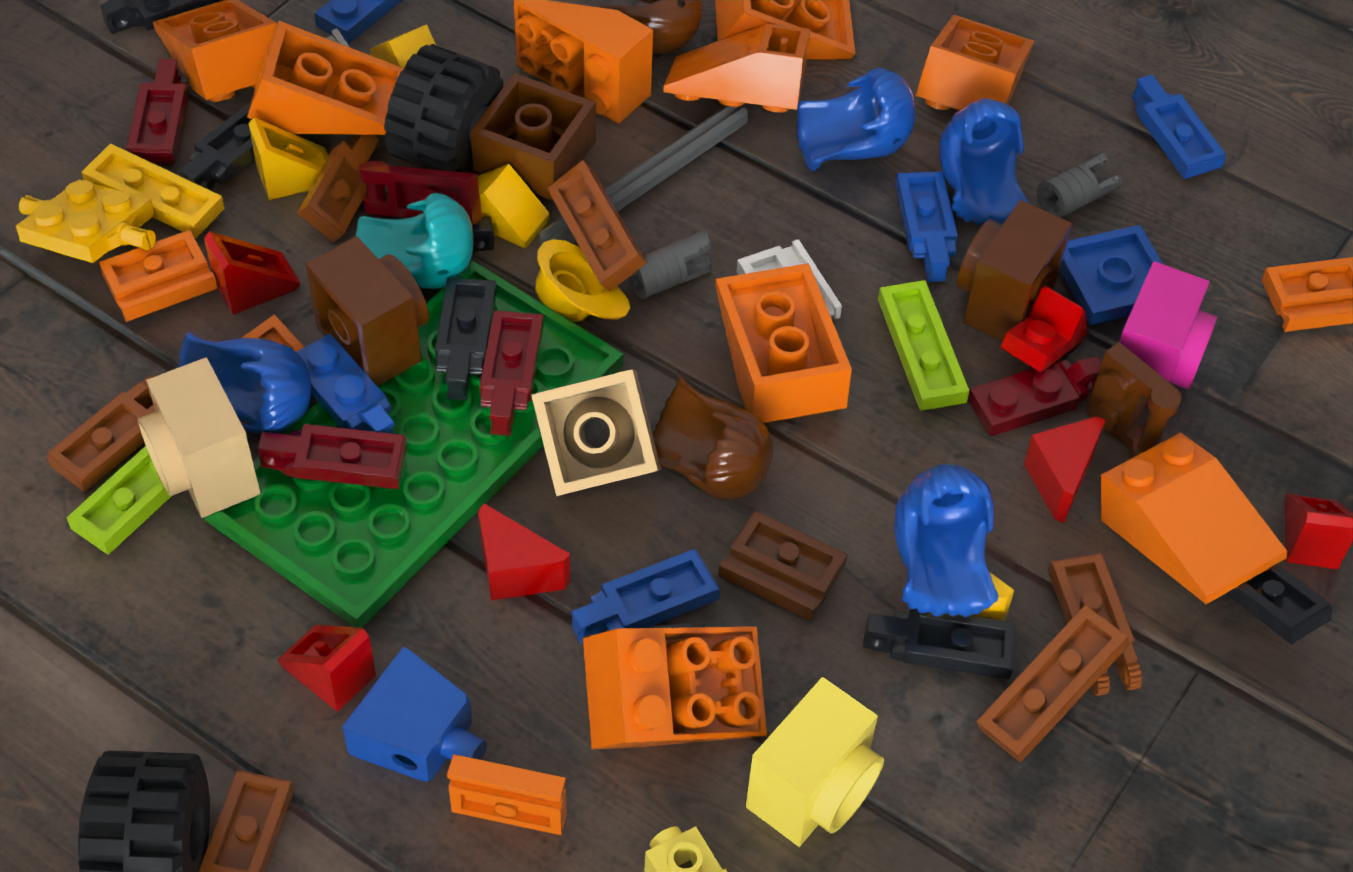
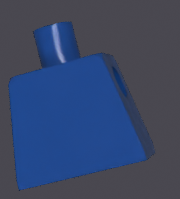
[342,647,487,782]

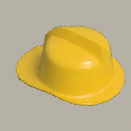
[535,239,630,322]

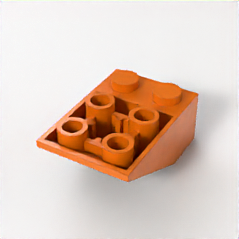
[514,0,653,124]
[663,23,810,112]
[583,627,767,749]

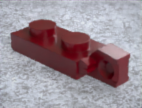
[126,59,188,164]
[480,310,544,436]
[968,356,1102,437]
[258,424,407,489]

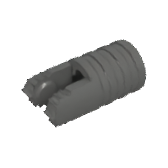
[1037,152,1123,218]
[628,231,712,299]

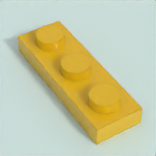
[81,143,225,238]

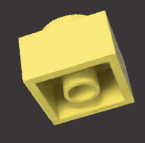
[746,677,884,847]

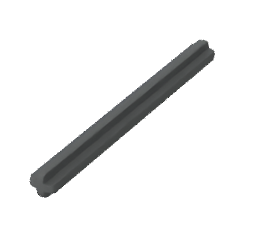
[539,106,749,245]

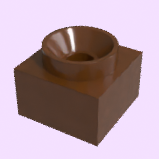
[470,73,596,201]
[957,200,1072,342]
[305,236,429,386]

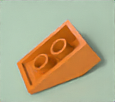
[153,0,277,102]
[715,0,856,60]
[915,15,1034,110]
[247,21,404,135]
[715,263,852,423]
[1101,432,1287,604]

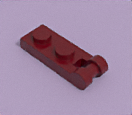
[359,161,482,225]

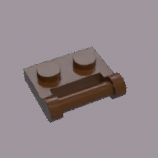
[1086,342,1182,458]

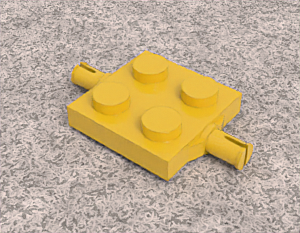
[16,179,156,263]

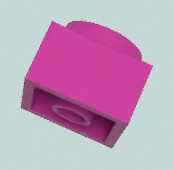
[1119,261,1218,407]

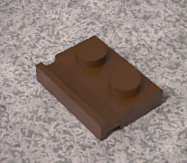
[718,511,848,621]

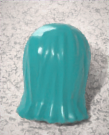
[356,193,474,289]

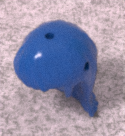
[796,68,915,171]
[939,98,1028,226]
[178,332,311,434]
[894,464,999,618]

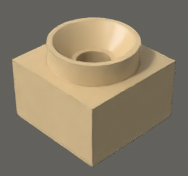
[137,357,261,518]
[531,369,661,496]

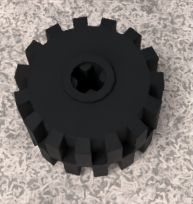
[384,44,504,173]
[78,750,210,872]

